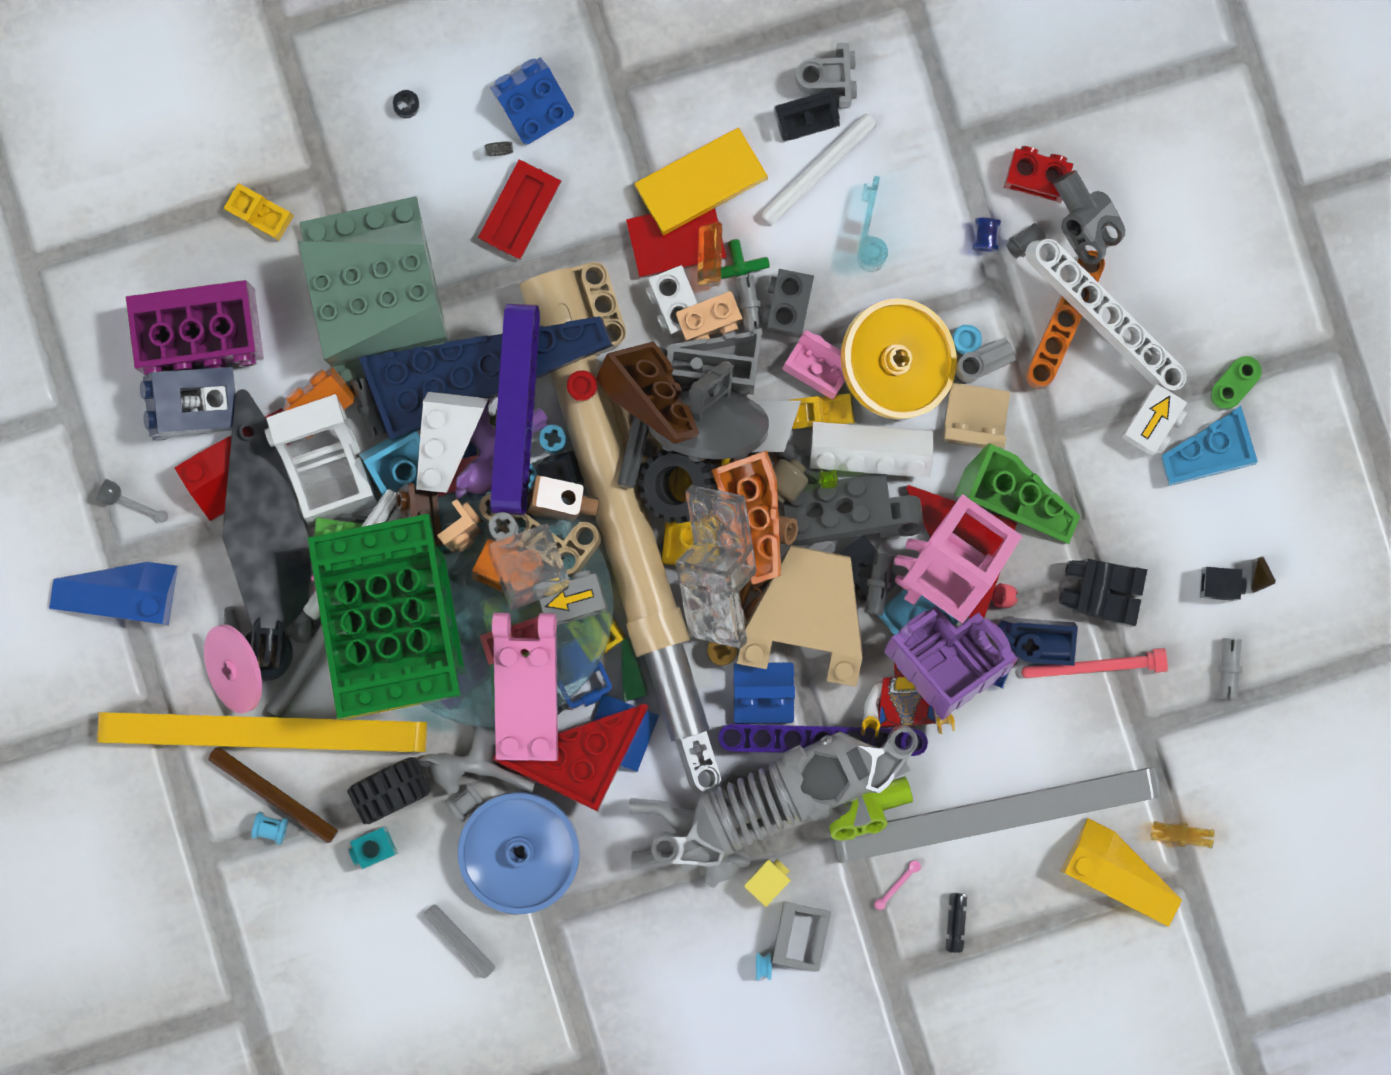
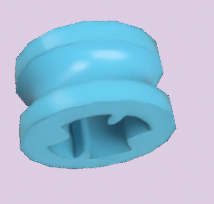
[756,953,772,980]

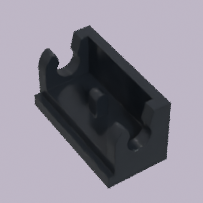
[774,89,840,143]

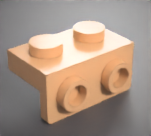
[676,291,742,342]
[437,499,482,553]

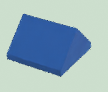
[592,694,659,772]

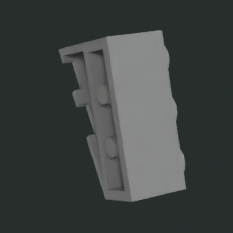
[667,328,762,395]

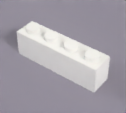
[810,422,933,478]

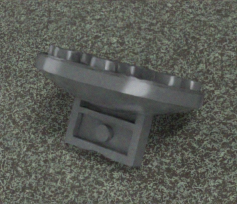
[648,361,769,462]

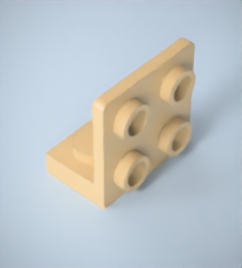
[942,383,1010,449]

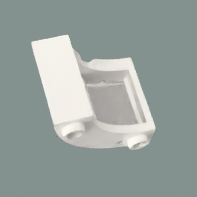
[265,394,378,527]

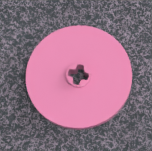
[204,624,262,714]

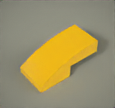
[223,183,294,241]
[789,393,855,430]

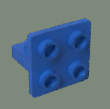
[734,662,795,723]

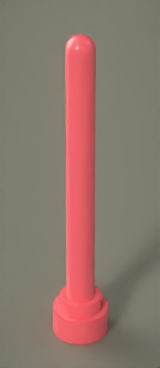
[1021,648,1168,678]

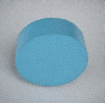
[952,325,982,355]

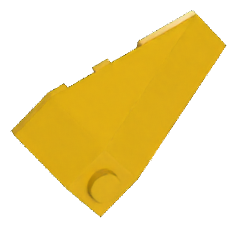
[1060,818,1182,927]

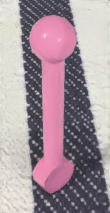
[874,860,921,911]

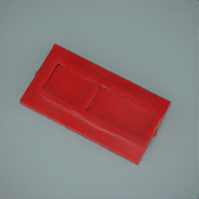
[478,159,562,260]

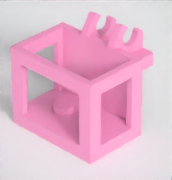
[895,494,1022,624]

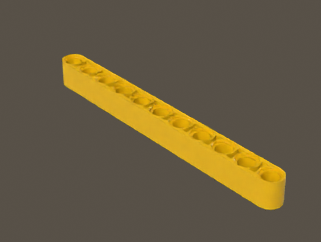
[97,712,427,752]

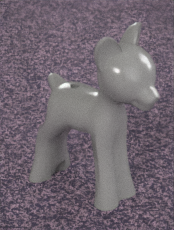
[418,715,535,795]
[629,798,751,888]

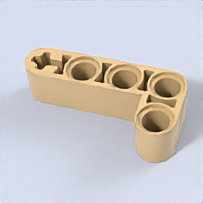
[479,493,601,577]

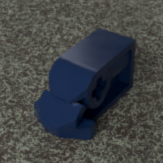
[997,616,1078,666]

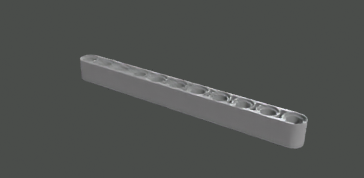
[834,767,1162,863]

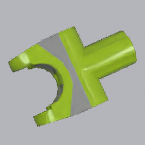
[829,776,913,841]

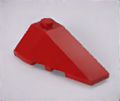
[174,408,291,522]

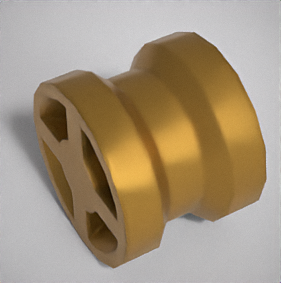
[707,635,737,666]

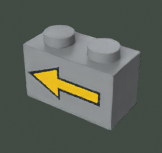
[537,570,608,626]

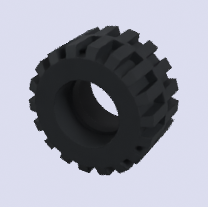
[639,449,720,524]
[347,757,431,824]

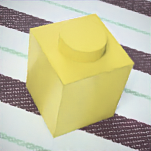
[744,859,791,907]

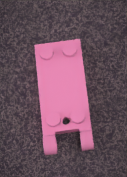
[492,612,558,761]

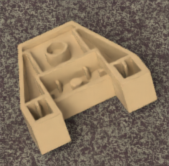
[737,545,863,687]

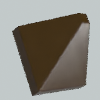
[1250,556,1276,593]

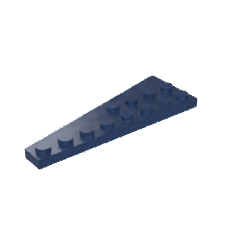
[359,316,613,441]

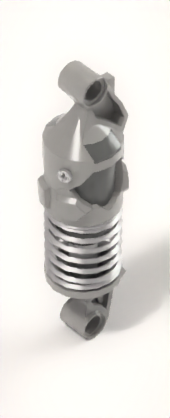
[651,725,918,873]

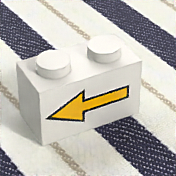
[1121,383,1187,456]

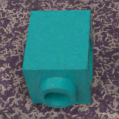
[348,826,398,869]

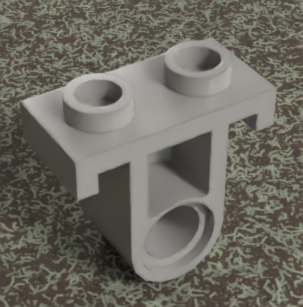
[795,43,857,108]

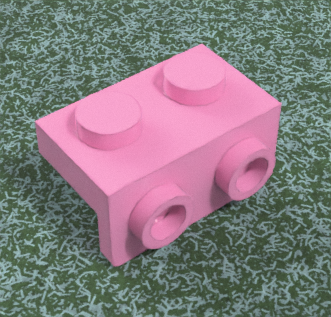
[782,330,845,400]

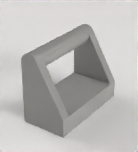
[771,901,831,971]

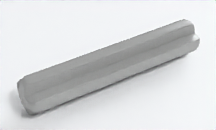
[424,905,495,978]

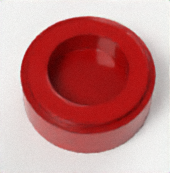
[567,370,597,402]

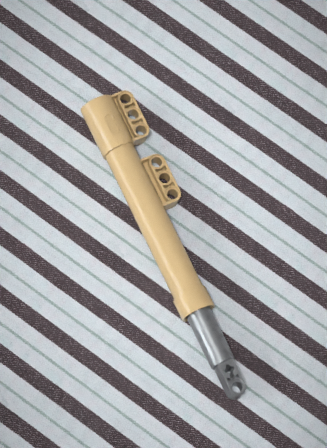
[519,262,721,794]

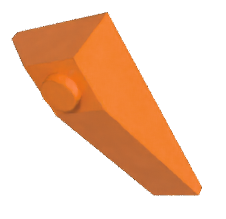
[712,450,781,585]

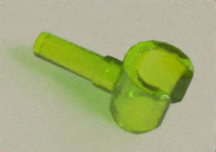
[819,469,838,489]

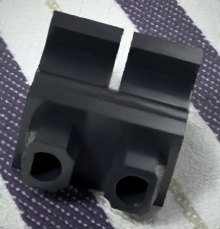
[1059,558,1148,627]

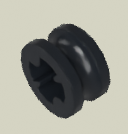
[393,90,420,119]

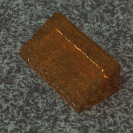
[697,222,722,287]

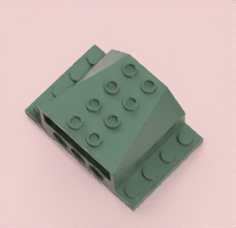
[298,196,449,391]

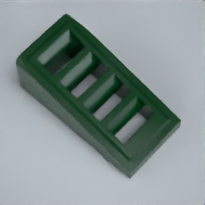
[621,638,649,702]

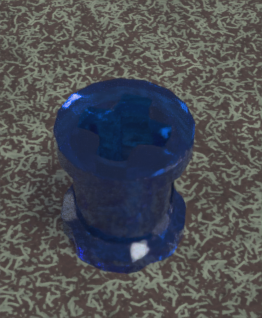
[972,217,1001,252]

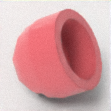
[993,583,1018,608]

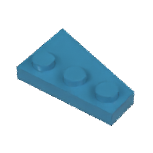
[1161,406,1258,486]

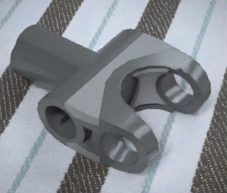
[1053,170,1126,265]

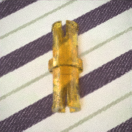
[1151,821,1215,849]

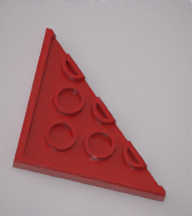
[906,485,1017,619]
[492,704,649,812]

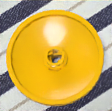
[841,298,957,420]

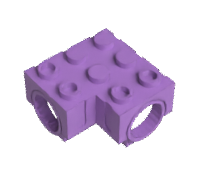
[884,606,1018,720]

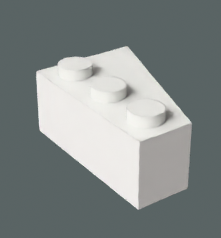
[416,392,488,493]

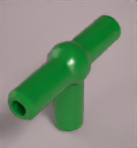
[710,239,770,281]

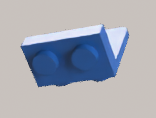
[490,57,574,144]

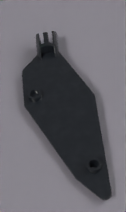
[222,389,311,668]

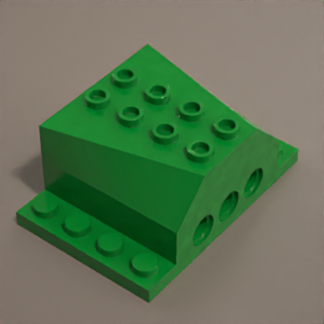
[307,514,466,720]

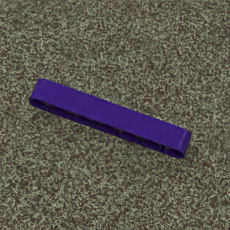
[491,304,540,515]
[718,724,928,756]

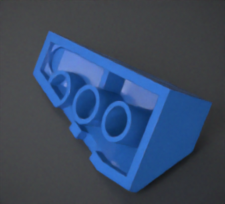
[49,562,178,625]

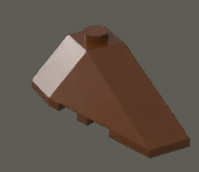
[595,341,699,444]

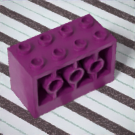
[125,280,264,375]

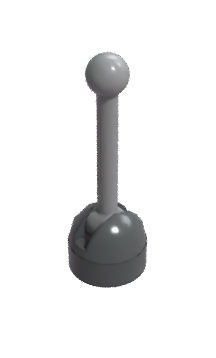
[96,479,168,522]

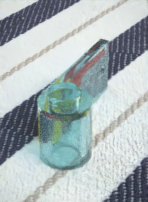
[857,176,888,272]

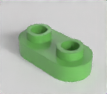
[1210,356,1262,410]

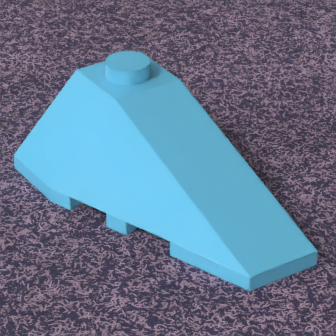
[359,431,447,552]

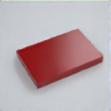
[626,208,727,279]

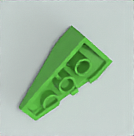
[954,443,1081,544]

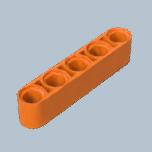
[1025,250,1105,389]

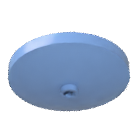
[458,792,580,914]

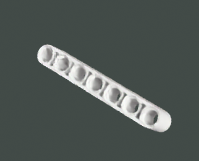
[1025,239,1187,390]

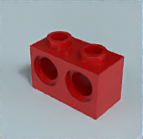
[1003,146,1073,203]

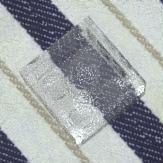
[489,523,569,610]

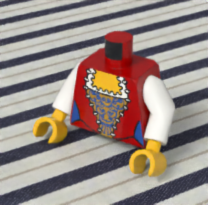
[860,662,955,737]

